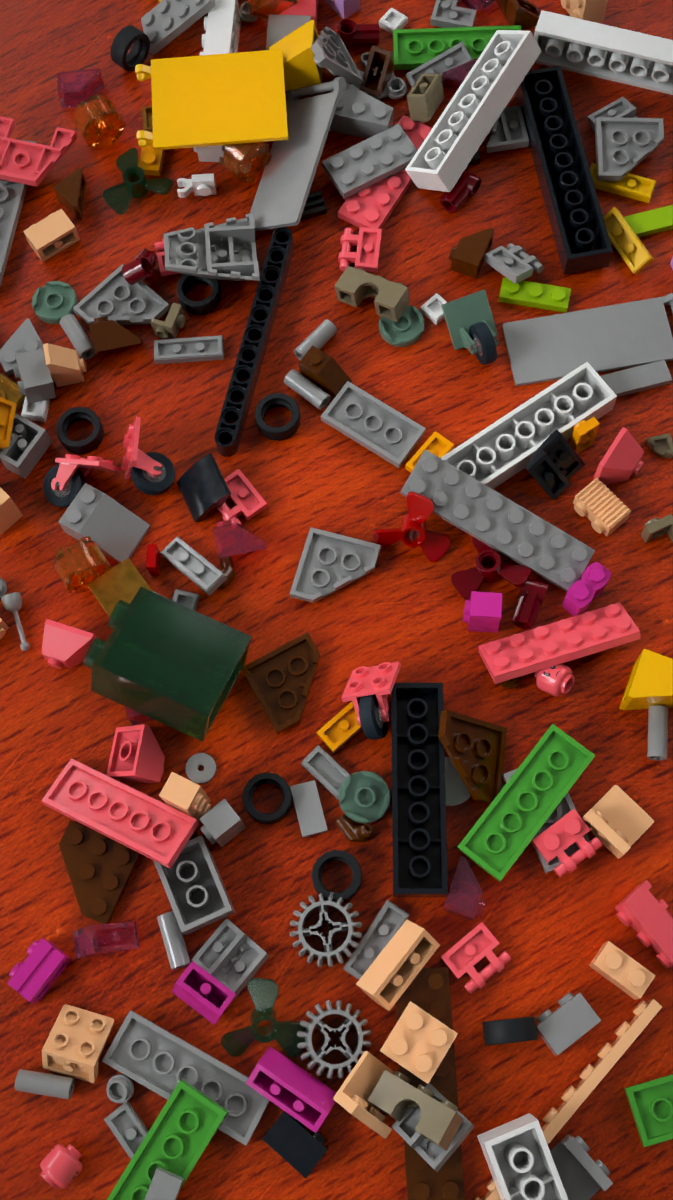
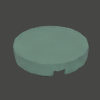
[32,281,78,324]
[379,305,424,347]
[338,771,391,823]

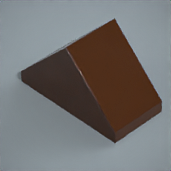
[505,0,540,30]
[360,45,393,97]
[53,169,87,220]

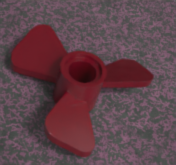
[451,537,531,600]

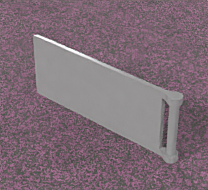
[250,76,346,231]
[502,293,673,386]

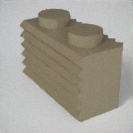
[407,74,445,123]

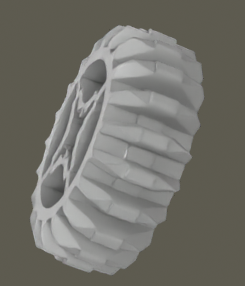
[289,892,362,967]
[297,1000,372,1079]

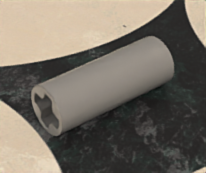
[59,314,96,360]
[294,319,338,360]
[284,369,331,410]
[647,705,668,761]
[157,911,191,970]
[15,1069,75,1100]

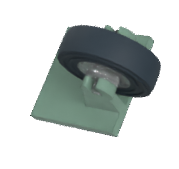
[441,289,499,365]

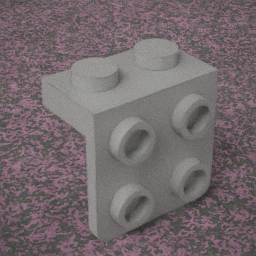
[550,1134,613,1200]

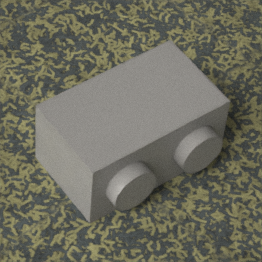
[12,348,56,404]
[199,799,246,847]
[536,992,601,1056]

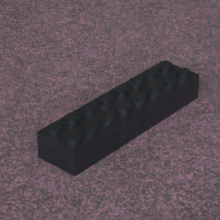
[391,683,448,897]

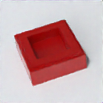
[146,544,160,576]

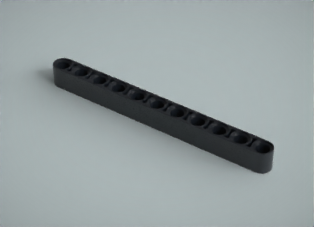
[214,227,294,457]

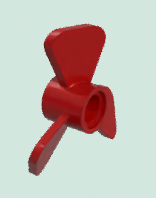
[373,492,450,562]

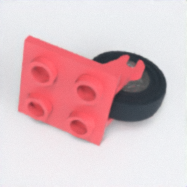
[121,416,175,495]
[43,454,121,508]
[341,662,401,740]

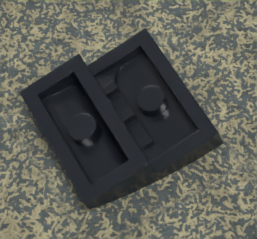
[526,429,585,500]
[177,453,231,522]

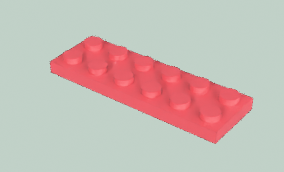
[338,115,432,229]
[478,602,641,684]
[41,758,199,869]

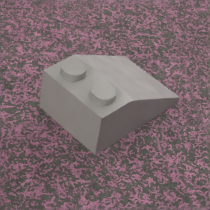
[58,483,151,563]

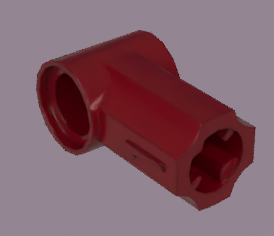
[337,19,379,50]
[440,169,482,213]
[122,248,157,285]
[512,578,548,629]

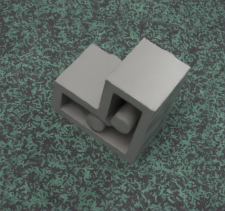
[0,413,52,479]

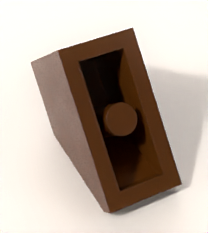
[449,228,495,278]
[89,316,143,352]
[299,345,352,397]

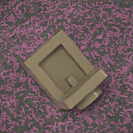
[150,303,186,339]
[641,514,673,543]

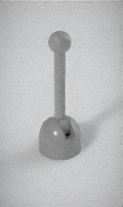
[1,592,30,651]

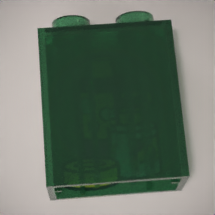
[83,587,252,741]

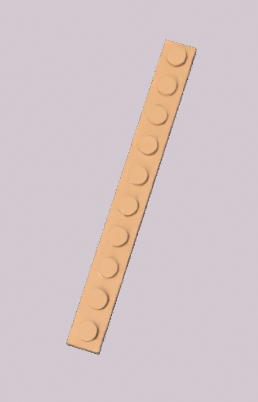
[475,999,662,1200]

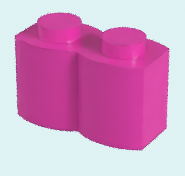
[562,562,611,616]

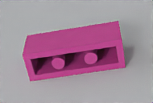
[246,1046,336,1133]

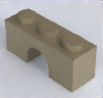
[334,266,410,322]
[368,1070,463,1151]

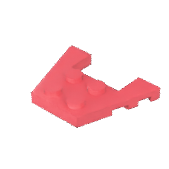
[0,116,78,187]

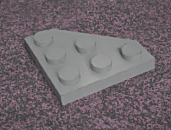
[311,26,364,87]
[595,117,664,181]
[73,264,170,325]
[290,527,381,603]

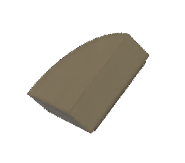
[645,433,673,458]

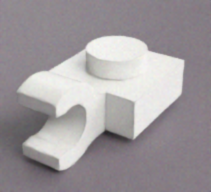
[177,173,217,198]

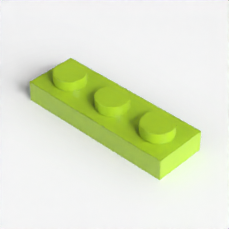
[498,277,571,313]

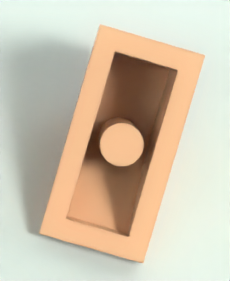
[43,343,87,387]

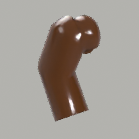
[216,555,235,590]
[335,815,374,842]

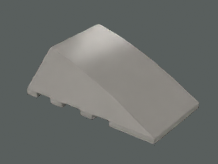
[164,213,260,281]

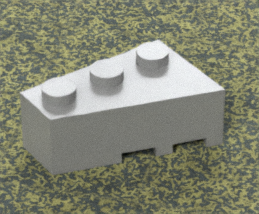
[329,83,393,139]

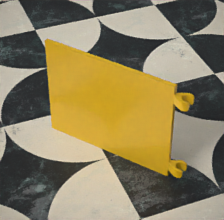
[135,49,288,150]

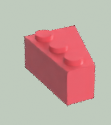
[615,880,673,970]

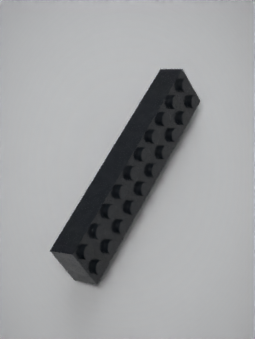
[515,66,613,275]

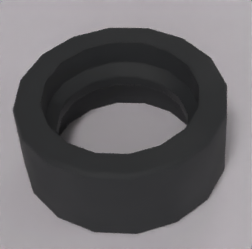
[110,25,150,72]
[176,274,221,315]
[255,393,301,441]
[56,407,104,455]
[242,772,293,825]
[311,850,362,902]
[482,1016,538,1045]

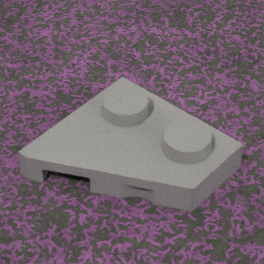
[486,105,529,153]
[0,318,45,376]

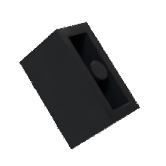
[262,1111,329,1178]

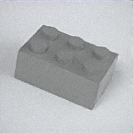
[153,835,235,935]

